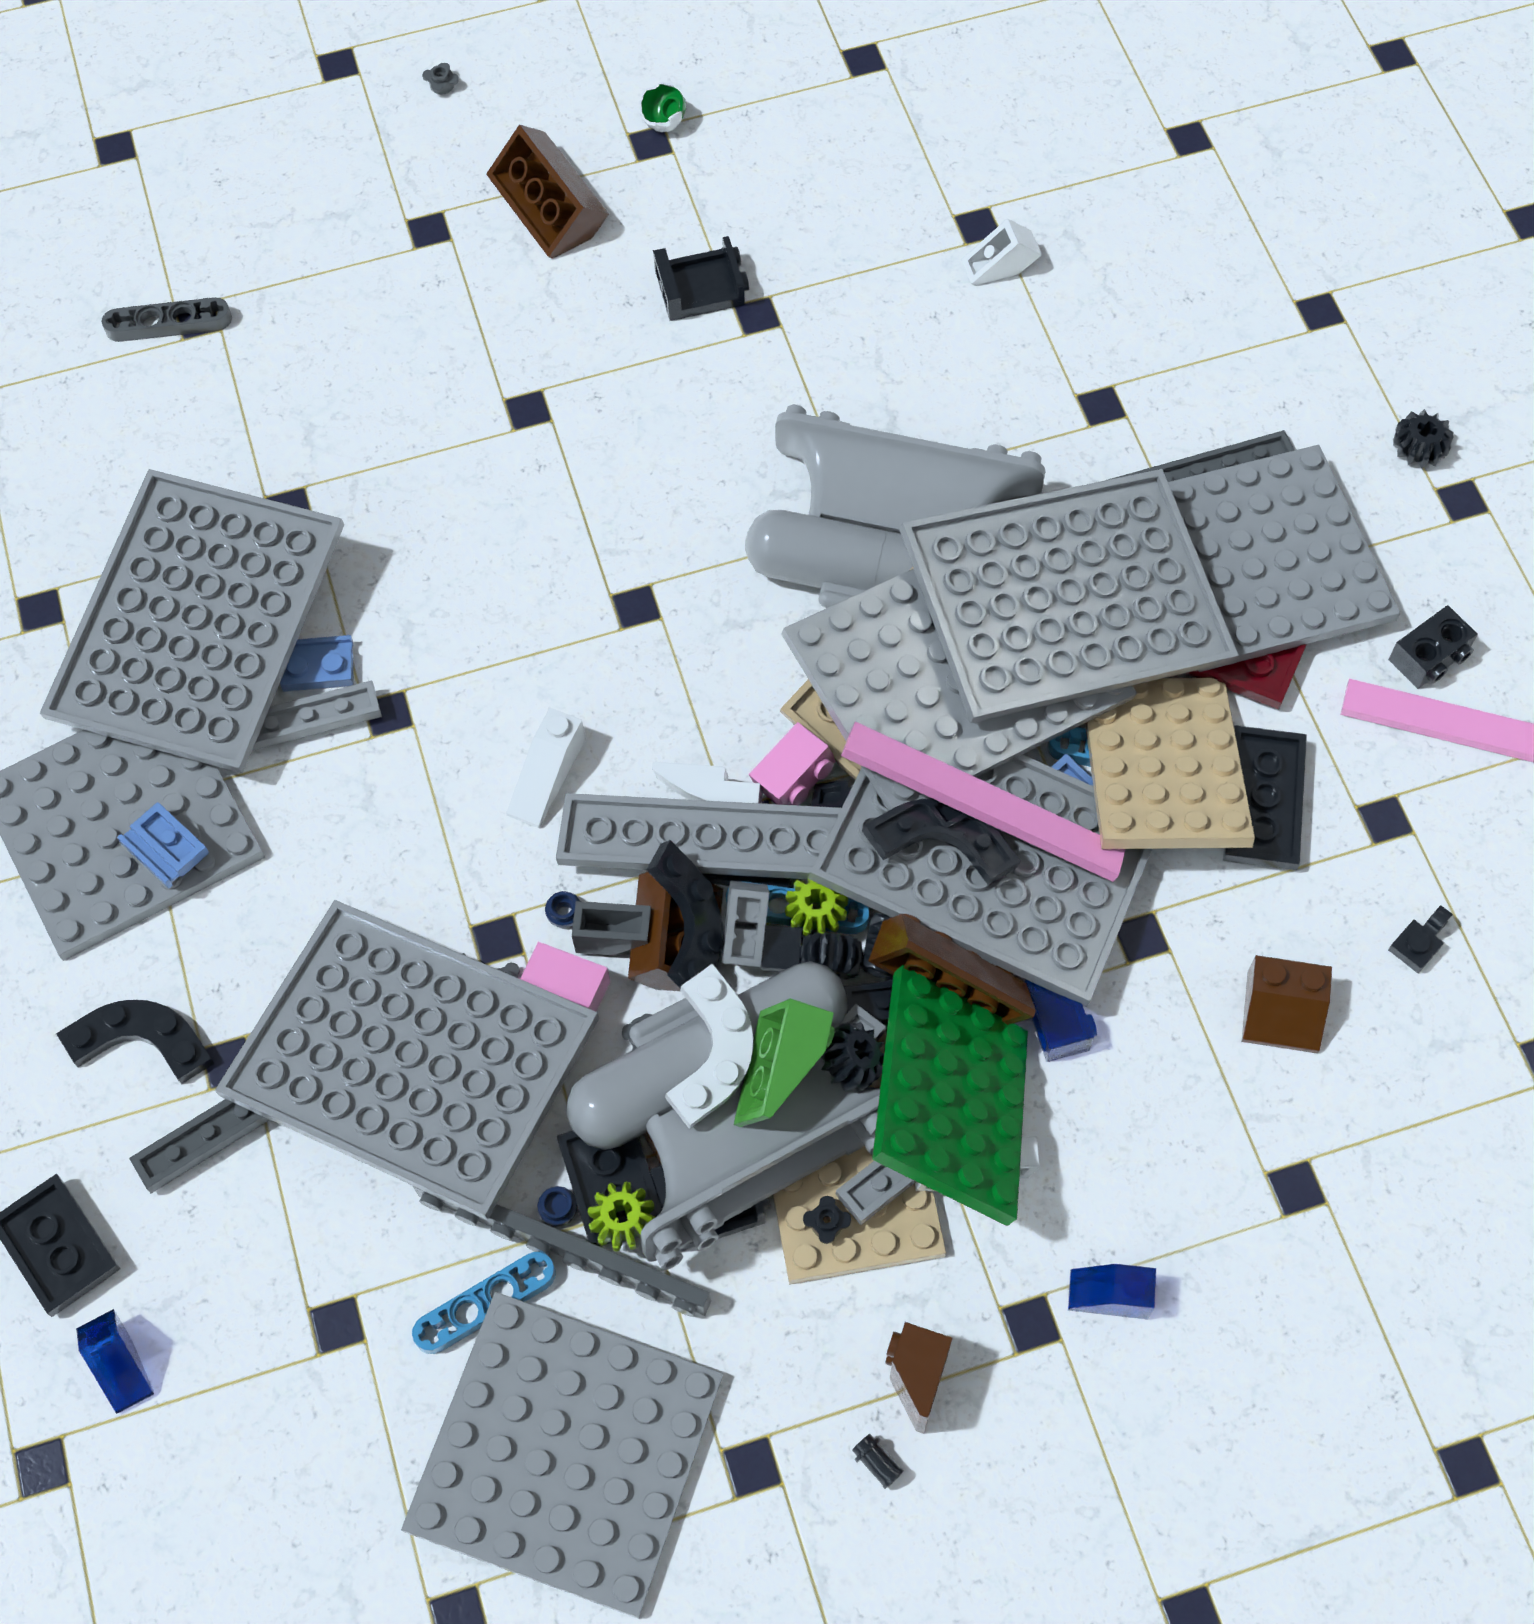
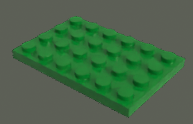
[872,965,1028,1226]

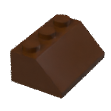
[628,872,723,991]

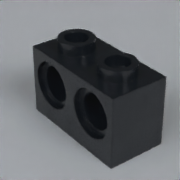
[1388,605,1478,689]

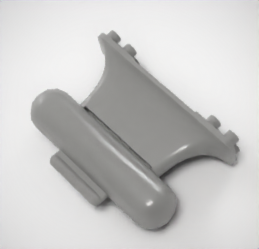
[745,404,1046,608]
[566,961,880,1270]

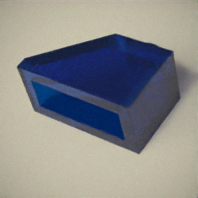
[1025,980,1097,1062]
[1067,1264,1156,1320]
[76,1309,154,1414]

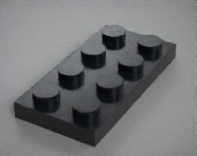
[1223,725,1307,870]

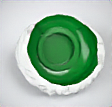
[639,82,686,132]

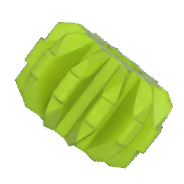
[785,876,848,936]
[588,1182,655,1252]

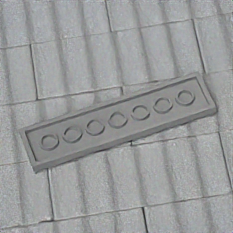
[556,793,841,879]

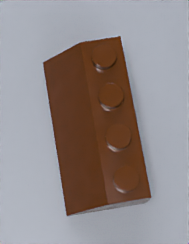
[486,124,609,258]
[868,914,1036,1025]

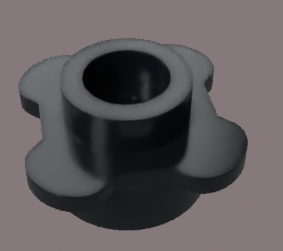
[803,1196,851,1244]

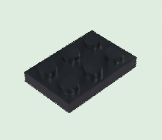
[556,1131,662,1246]
[0,1173,121,1317]

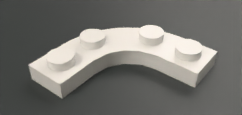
[665,964,753,1129]

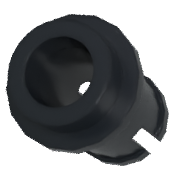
[852,1433,904,1489]

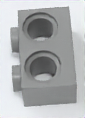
[722,881,769,967]

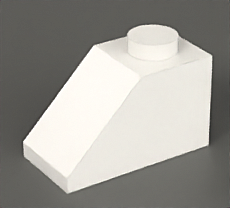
[961,218,1042,286]

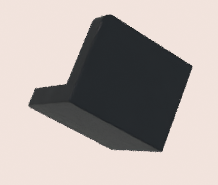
[761,925,802,972]

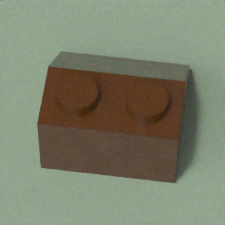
[1241,955,1332,1054]
[885,1322,953,1434]

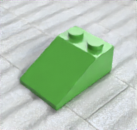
[733,998,834,1127]

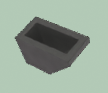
[572,901,651,955]

